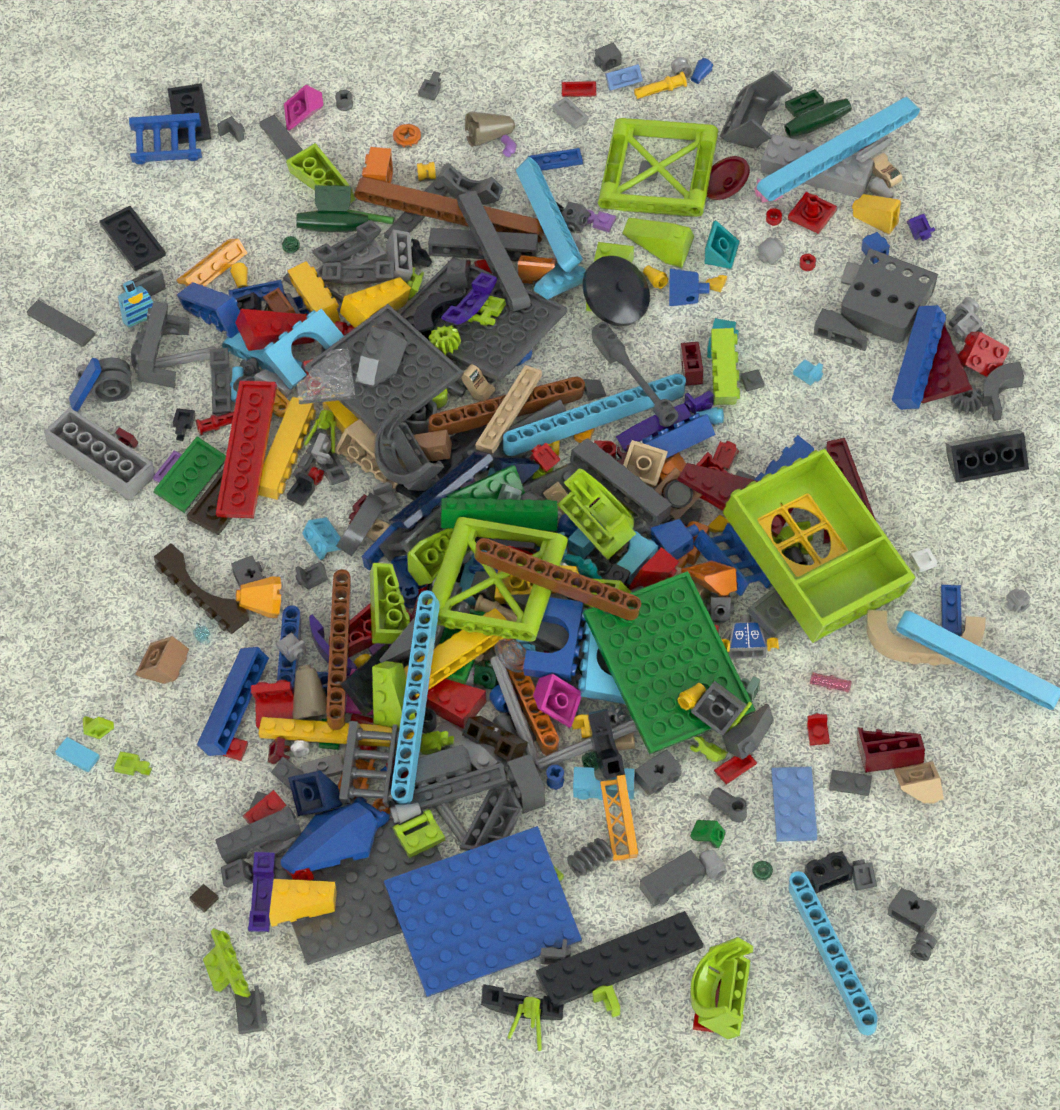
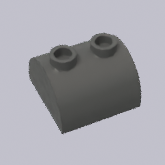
[691,680,746,736]

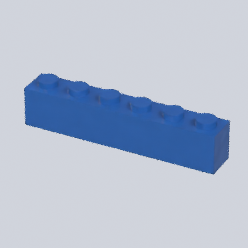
[892,305,946,410]
[197,647,269,756]

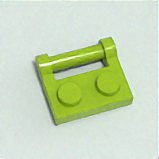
[392,809,446,858]

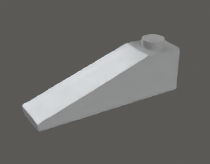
[432,721,508,771]

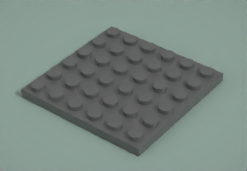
[305,304,463,434]

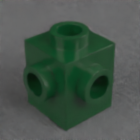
[473,659,499,689]

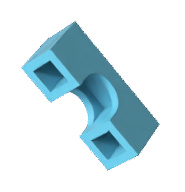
[573,767,634,800]

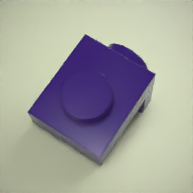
[906,214,936,241]
[684,390,714,414]

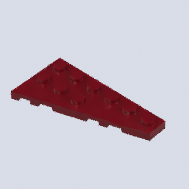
[921,323,973,403]
[823,438,876,544]
[677,463,794,538]

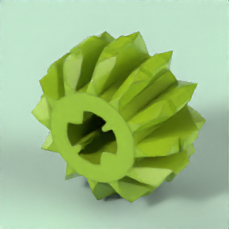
[429,324,461,355]

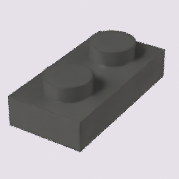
[271,757,304,790]
[829,770,872,796]

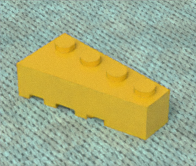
[287,261,341,323]
[340,277,411,328]

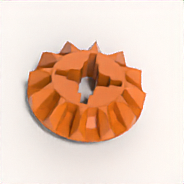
[393,124,421,147]

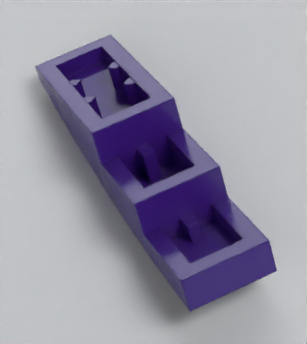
[616,403,692,452]

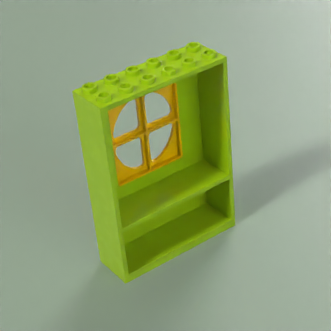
[723,448,916,643]

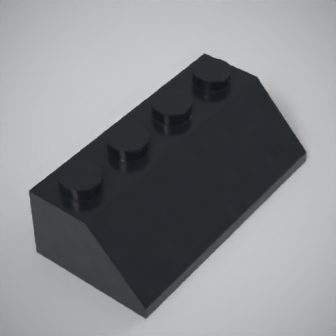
[945,429,1029,483]

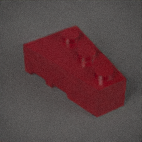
[857,727,925,773]

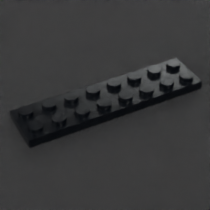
[536,911,704,1008]

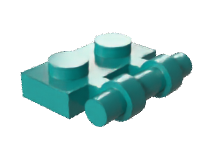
[564,554,602,579]

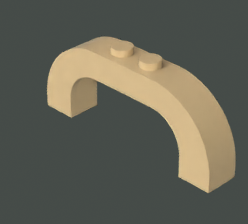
[866,610,986,666]

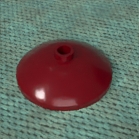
[706,156,750,200]

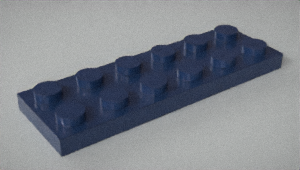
[389,452,493,529]

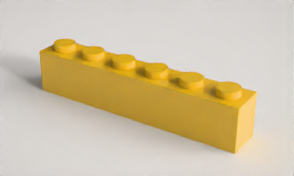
[258,397,316,500]
[404,608,508,698]

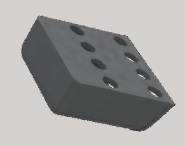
[841,248,938,343]

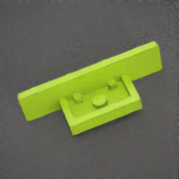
[203,928,251,998]

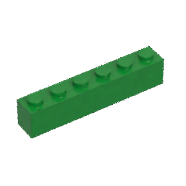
[441,498,558,531]

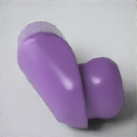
[501,134,516,157]

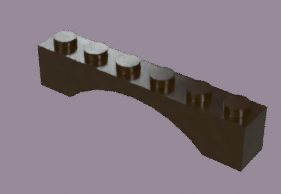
[154,543,249,634]

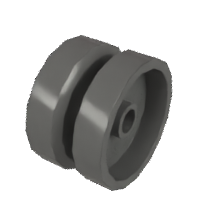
[91,357,132,402]

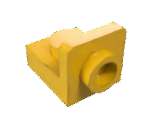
[572,714,590,739]

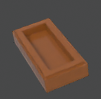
[263,288,296,313]

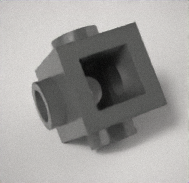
[562,202,590,232]
[706,593,734,623]

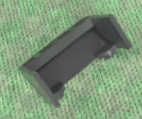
[720,71,793,148]

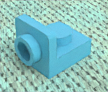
[793,360,823,386]

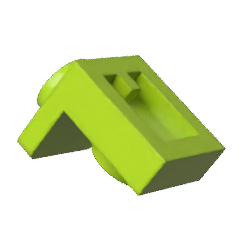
[83,716,114,739]
[592,985,620,1018]

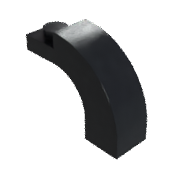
[414,292,463,340]
[587,709,625,779]

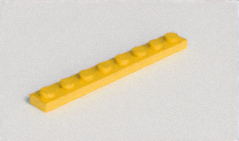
[258,717,414,747]

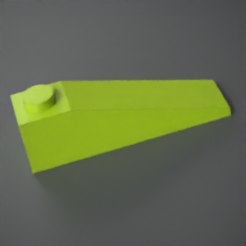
[622,217,695,268]

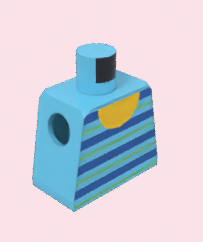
[118,280,153,327]

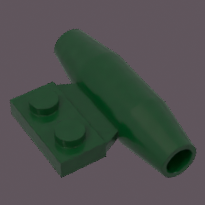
[784,89,852,137]
[296,185,368,232]

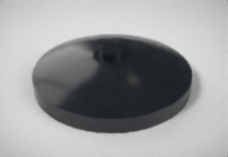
[582,256,650,326]

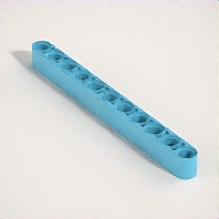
[756,97,920,201]
[503,374,686,456]
[391,590,440,804]

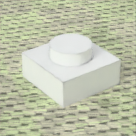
[911,548,937,573]

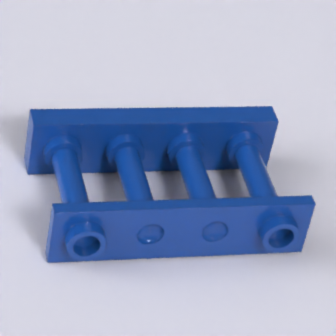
[129,113,202,165]
[693,523,773,596]

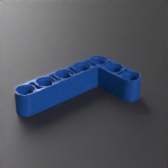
[277,605,328,696]

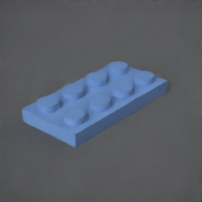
[771,766,817,842]

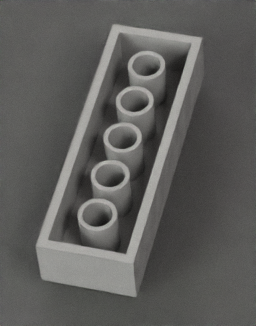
[761,134,874,198]
[44,407,155,500]

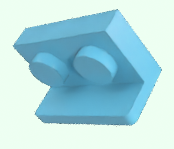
[302,517,341,560]

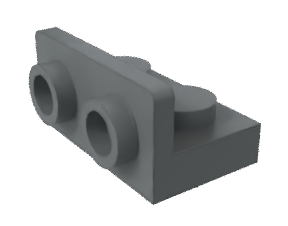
[235,985,267,1034]

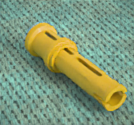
[634,71,687,99]

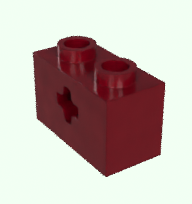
[680,341,704,386]

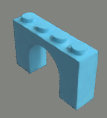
[262,309,344,390]
[568,514,658,585]
[578,622,625,704]

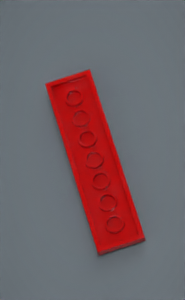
[216,381,277,519]

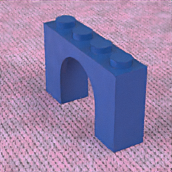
[523,597,587,682]

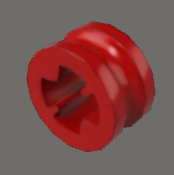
[766,208,782,226]
[800,254,816,271]
[308,466,324,485]

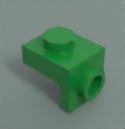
[690,820,726,848]

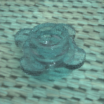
[193,623,210,643]

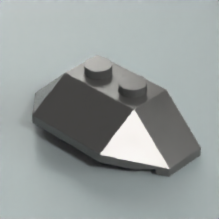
[355,322,407,388]
[459,784,523,851]

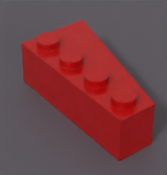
[235,309,315,351]

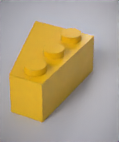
[269,879,337,927]

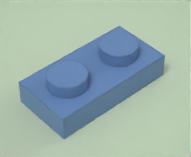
[605,64,643,91]

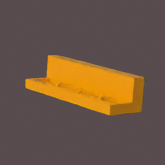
[176,238,247,286]
[600,775,638,861]

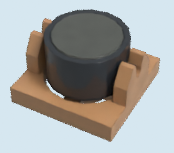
[654,467,702,520]

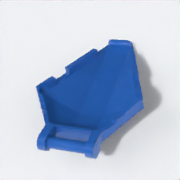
[281,797,390,874]

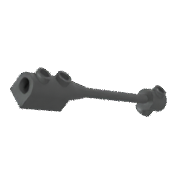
[592,322,678,427]

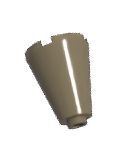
[465,111,515,147]
[292,664,327,719]

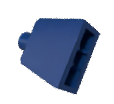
[669,269,710,306]
[651,520,699,560]

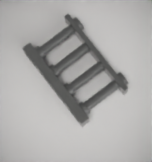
[379,505,445,561]
[339,721,400,808]

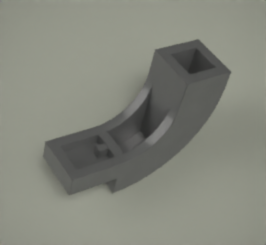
[439,162,504,205]
[982,362,1024,421]
[336,493,386,556]

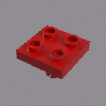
[788,192,837,234]

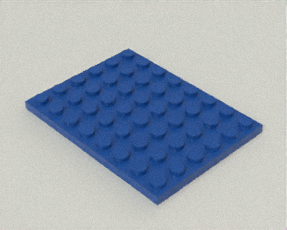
[384,826,582,997]

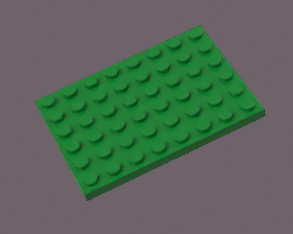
[582,571,756,755]

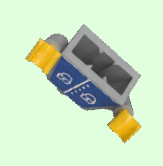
[721,614,779,659]

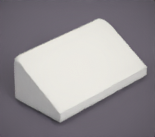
[254,369,295,398]

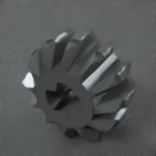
[951,385,983,415]

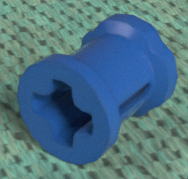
[401,584,419,609]
[546,765,564,790]

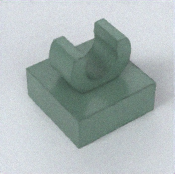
[498,484,522,500]
[742,676,760,702]

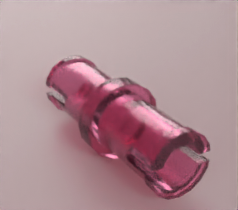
[810,672,852,693]

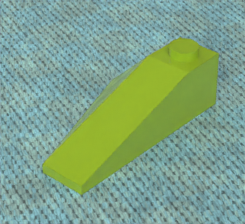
[407,528,453,586]

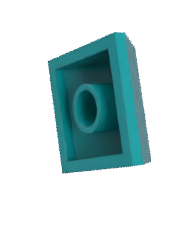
[704,220,740,269]

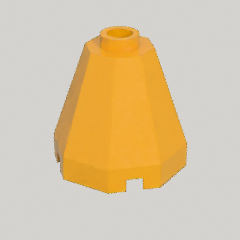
[236,576,281,618]

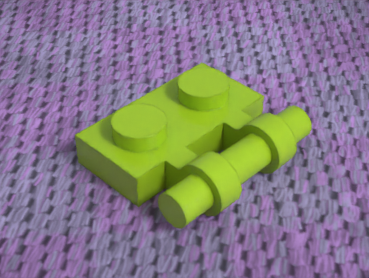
[467,296,506,326]

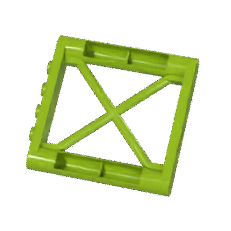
[598,118,718,217]
[424,517,568,642]

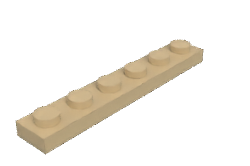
[475,365,542,455]

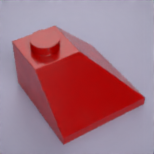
[628,547,679,590]

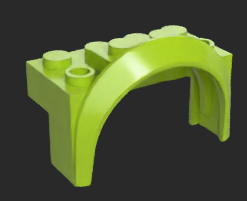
[558,468,636,560]
[690,937,754,1039]

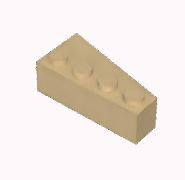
[335,419,406,489]

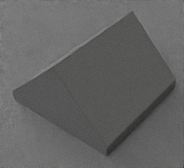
[121,270,166,297]

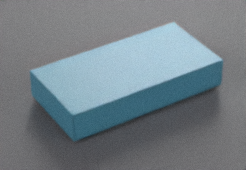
[55,737,100,772]

